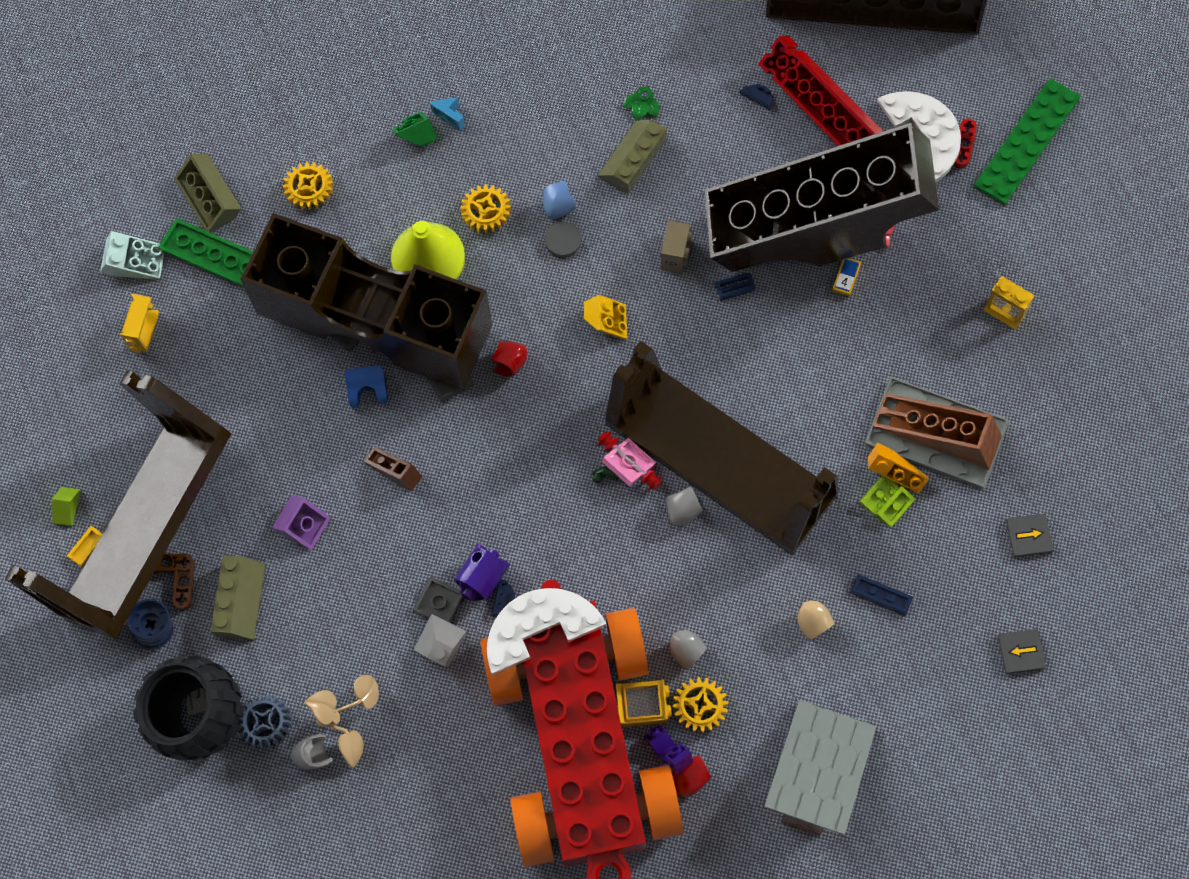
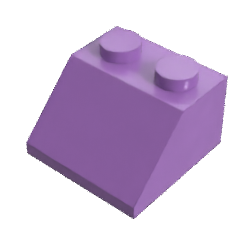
[272,495,331,550]

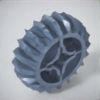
[239,695,292,750]

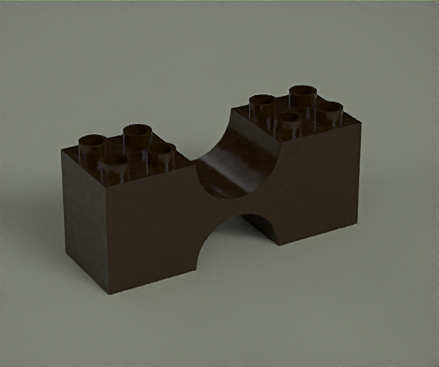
[240,213,492,391]

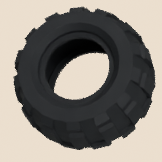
[133,656,244,761]

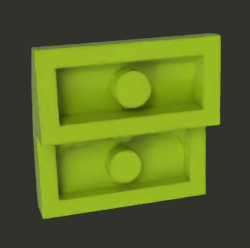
[858,476,915,528]

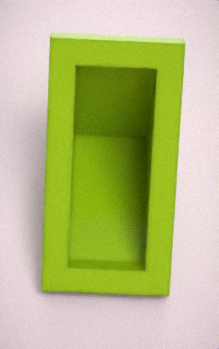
[52,487,81,527]

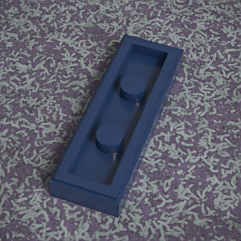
[850,574,913,616]

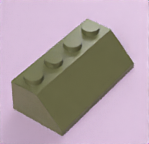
[598,120,667,194]
[174,154,241,233]
[211,555,266,640]

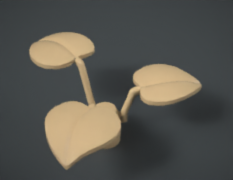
[304,675,379,767]

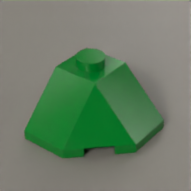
[393,112,437,146]

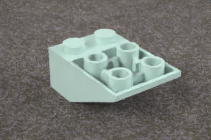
[100,231,164,279]

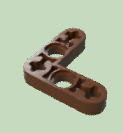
[154,554,195,611]

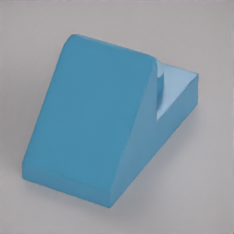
[430,98,465,131]

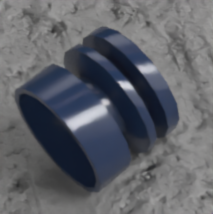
[127,599,173,649]

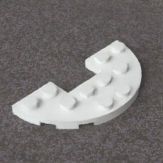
[877,91,961,182]
[487,588,606,675]

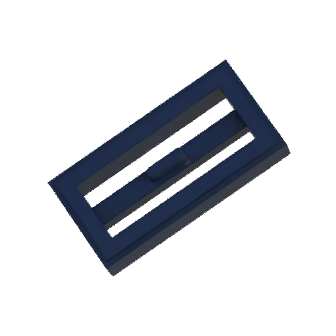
[714,272,756,301]

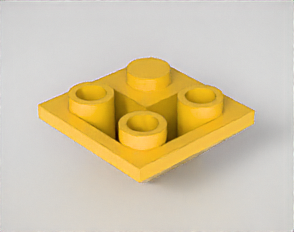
[584,295,627,340]

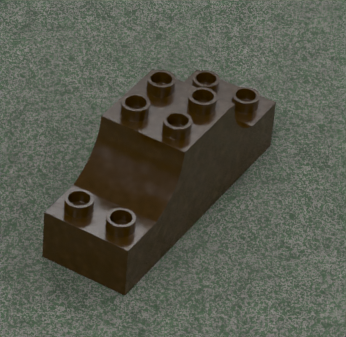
[705,123,939,272]

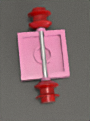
[598,431,662,491]

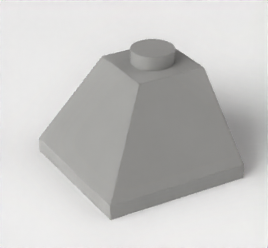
[414,614,467,667]

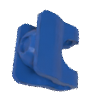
[345,365,388,408]

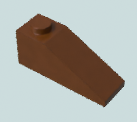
[363,446,423,492]

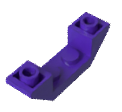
[643,725,693,774]

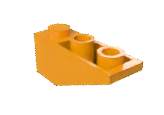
[868,443,929,494]

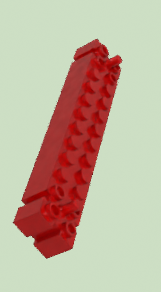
[758,36,883,146]

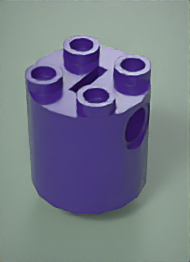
[454,544,510,601]

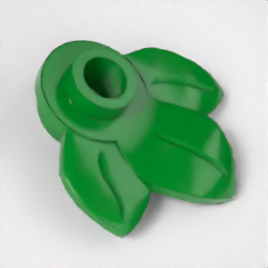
[624,86,659,121]

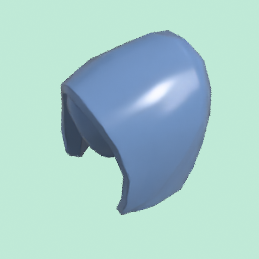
[543,181,576,219]

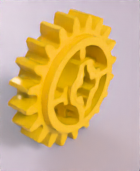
[283,162,334,211]
[460,184,512,234]
[673,677,729,734]

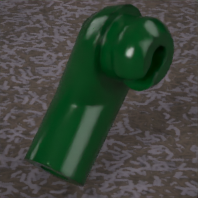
[592,466,619,483]

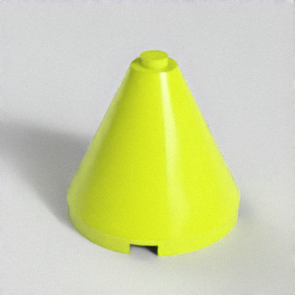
[391,221,465,280]

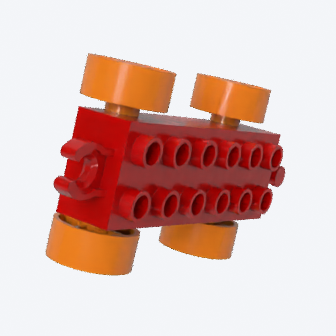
[480,580,684,879]

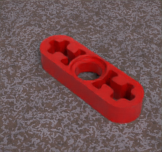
[953,118,977,169]

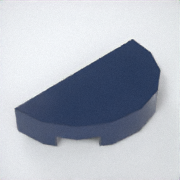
[740,84,773,110]
[492,579,515,617]

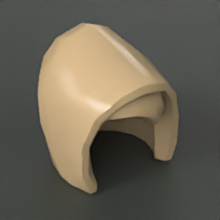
[797,600,835,640]

